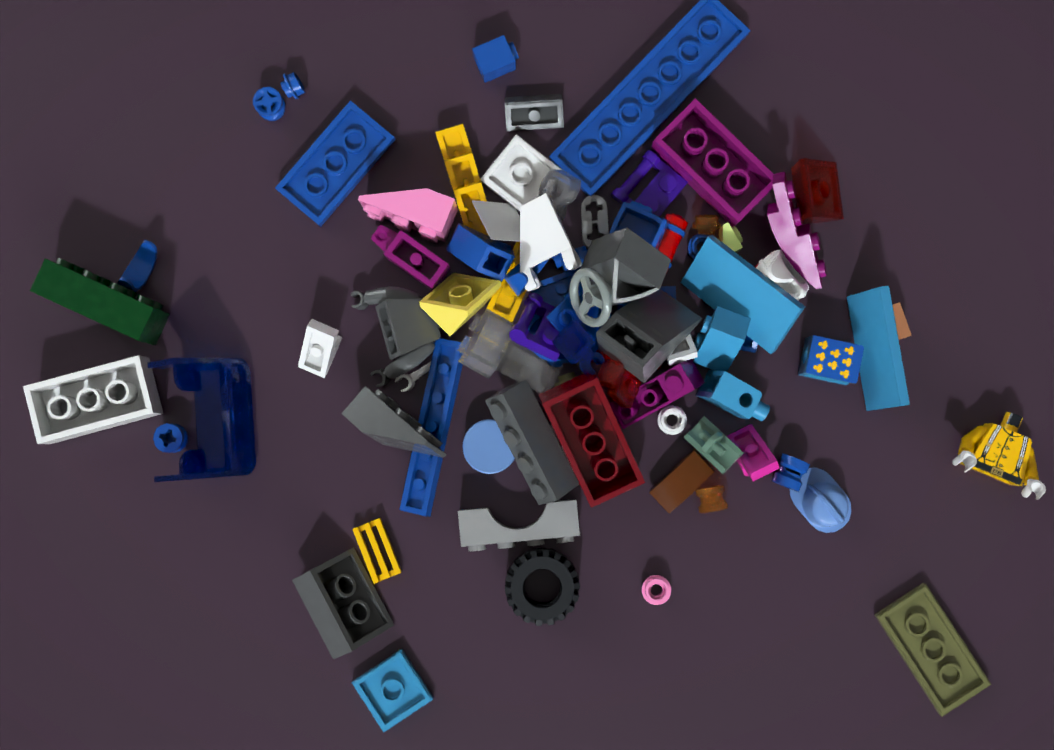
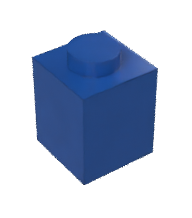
[472,35,519,83]

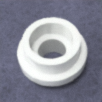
[657,405,687,435]

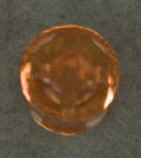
[695,485,728,513]

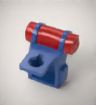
[609,201,688,278]

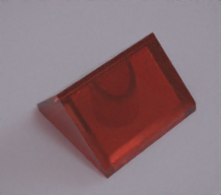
[791,158,844,225]

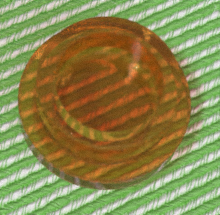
[692,214,721,235]

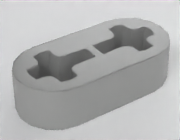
[581,195,609,249]

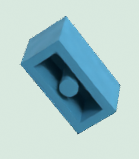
[693,306,751,372]

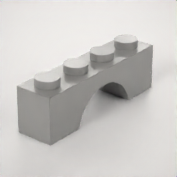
[458,499,580,551]

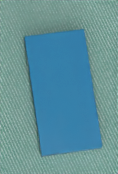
[680,235,806,354]
[847,286,910,411]

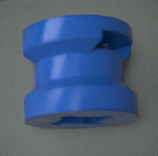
[253,87,286,121]
[153,423,189,453]

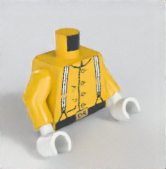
[952,412,1046,500]

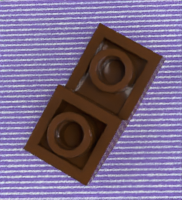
[649,449,715,513]

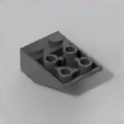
[596,289,702,383]
[342,386,447,458]

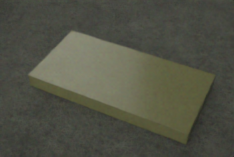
[874,583,992,717]

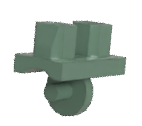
[684,416,744,474]

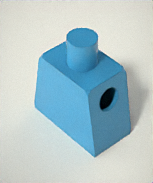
[695,370,770,421]

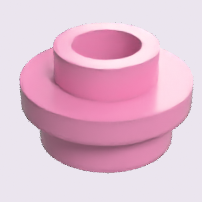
[642,575,671,605]

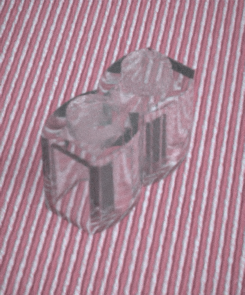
[533,169,581,223]
[457,308,515,379]

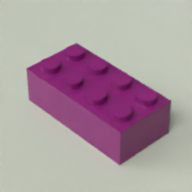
[651,98,773,227]

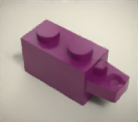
[371,225,451,291]

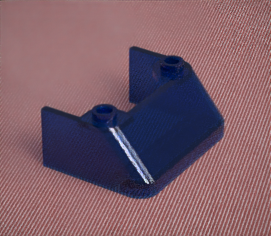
[147,357,256,482]

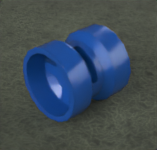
[771,454,810,492]

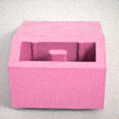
[358,188,458,243]

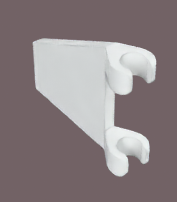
[520,193,582,291]

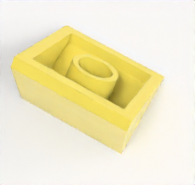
[419,273,501,336]

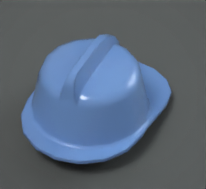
[789,467,852,533]

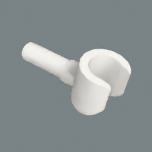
[395,361,431,392]

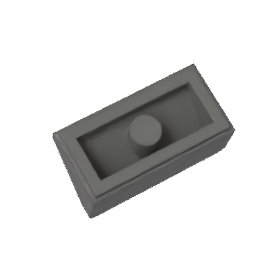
[504,94,564,131]

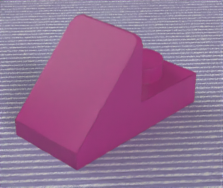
[727,424,780,481]

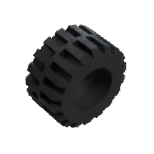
[505,548,580,626]

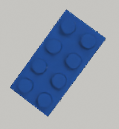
[275,100,396,227]

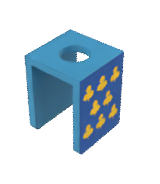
[798,335,864,385]

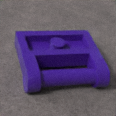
[611,150,688,217]
[509,293,565,362]

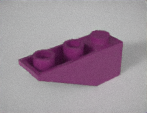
[609,359,705,429]

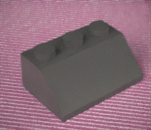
[292,547,394,659]

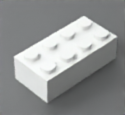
[23,355,163,444]

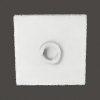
[480,134,562,212]

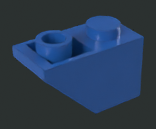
[446,223,515,282]

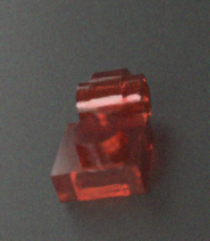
[598,359,641,408]

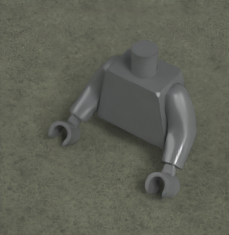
[350,286,441,387]

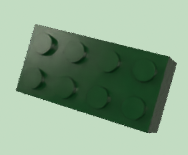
[30,257,170,346]

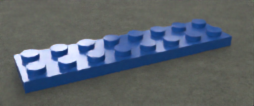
[549,0,751,196]

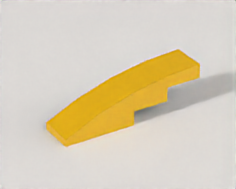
[435,123,489,236]

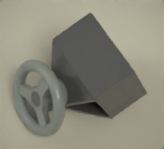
[569,227,671,327]

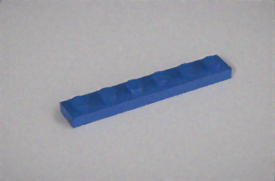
[400,338,467,517]

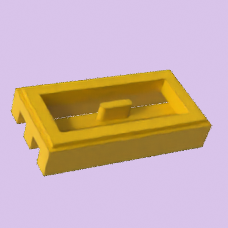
[352,518,402,584]

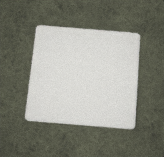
[472,200,520,242]

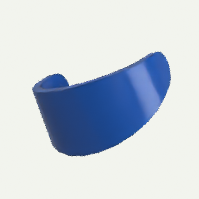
[117,240,157,292]
[504,259,549,297]

